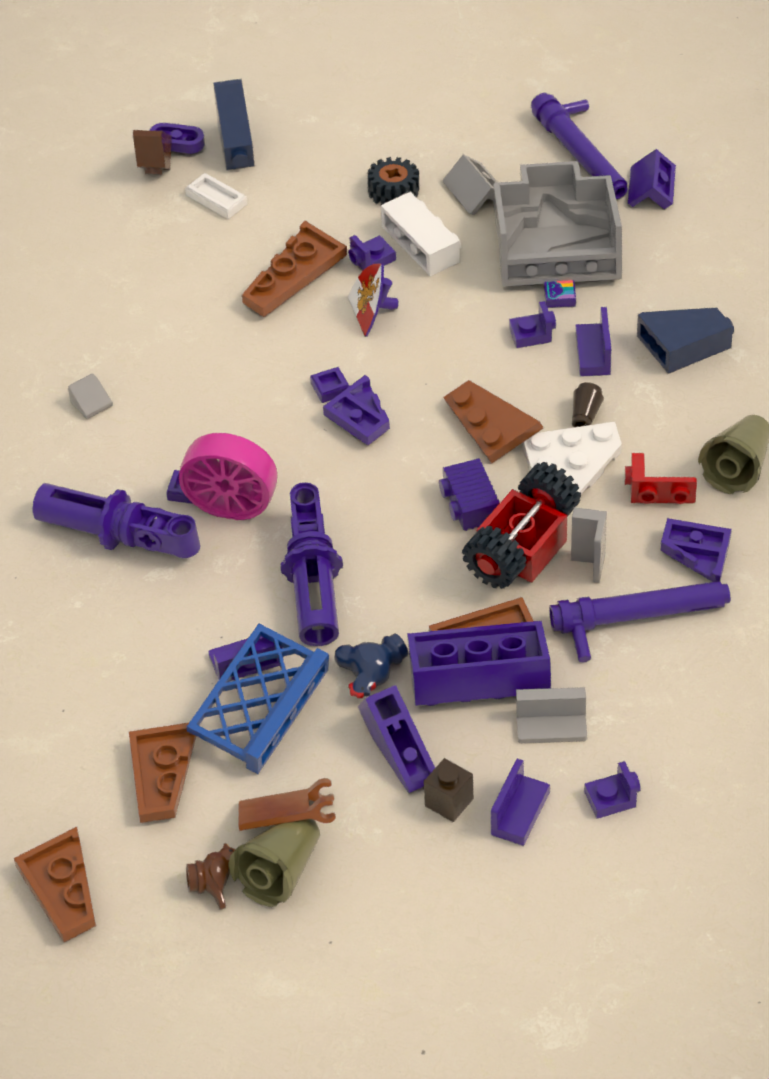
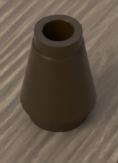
[572,382,604,427]

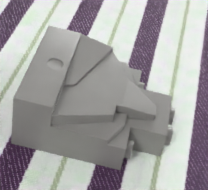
[493,161,622,287]

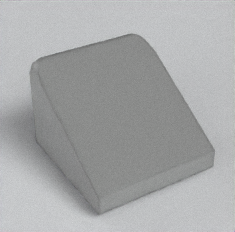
[68,373,113,419]

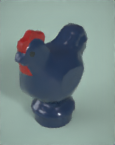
[334,633,409,699]

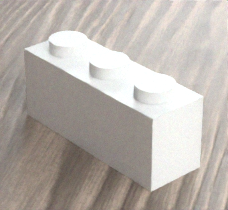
[381,192,461,277]

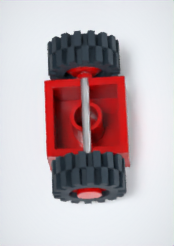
[462,462,581,589]

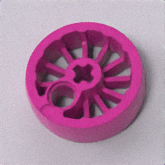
[179,433,278,520]

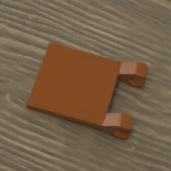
[238,778,336,831]

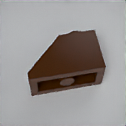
[133,130,172,175]

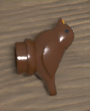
[186,843,235,910]

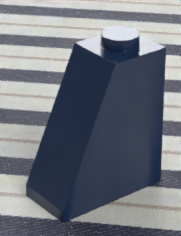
[213,79,255,170]
[637,307,734,374]

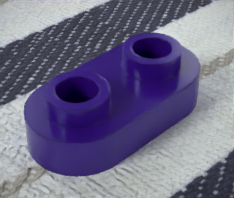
[149,123,205,154]

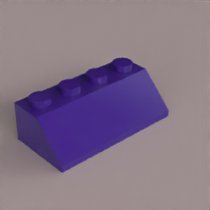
[407,621,551,706]

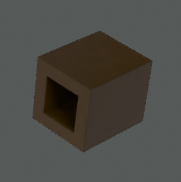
[424,758,474,822]

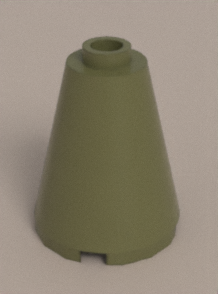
[698,415,769,494]
[228,819,320,907]

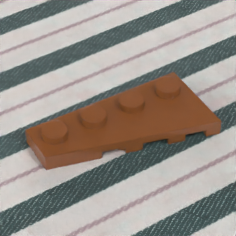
[242,221,347,317]

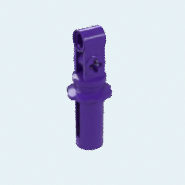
[280,482,343,646]
[32,483,201,558]

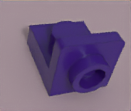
[348,235,396,270]
[509,301,556,348]
[584,761,641,819]

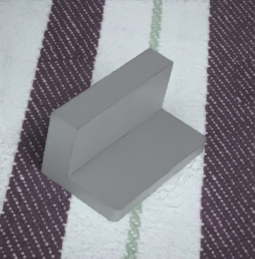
[443,154,498,215]
[571,507,607,583]
[516,687,587,743]

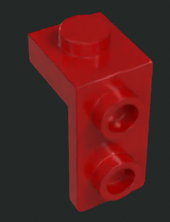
[624,453,697,504]

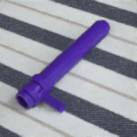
[531,93,628,199]
[549,581,731,662]

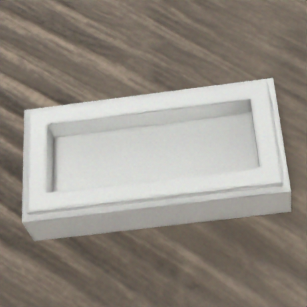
[185,173,248,219]

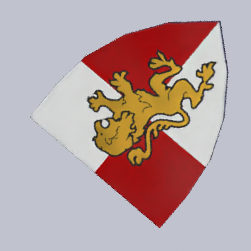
[348,264,399,337]

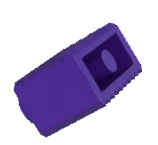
[439,458,500,531]

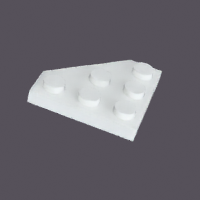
[522,422,622,494]

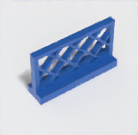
[187,623,329,774]

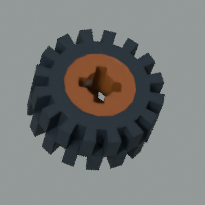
[367,157,419,205]

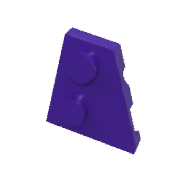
[323,375,390,445]
[660,518,732,582]

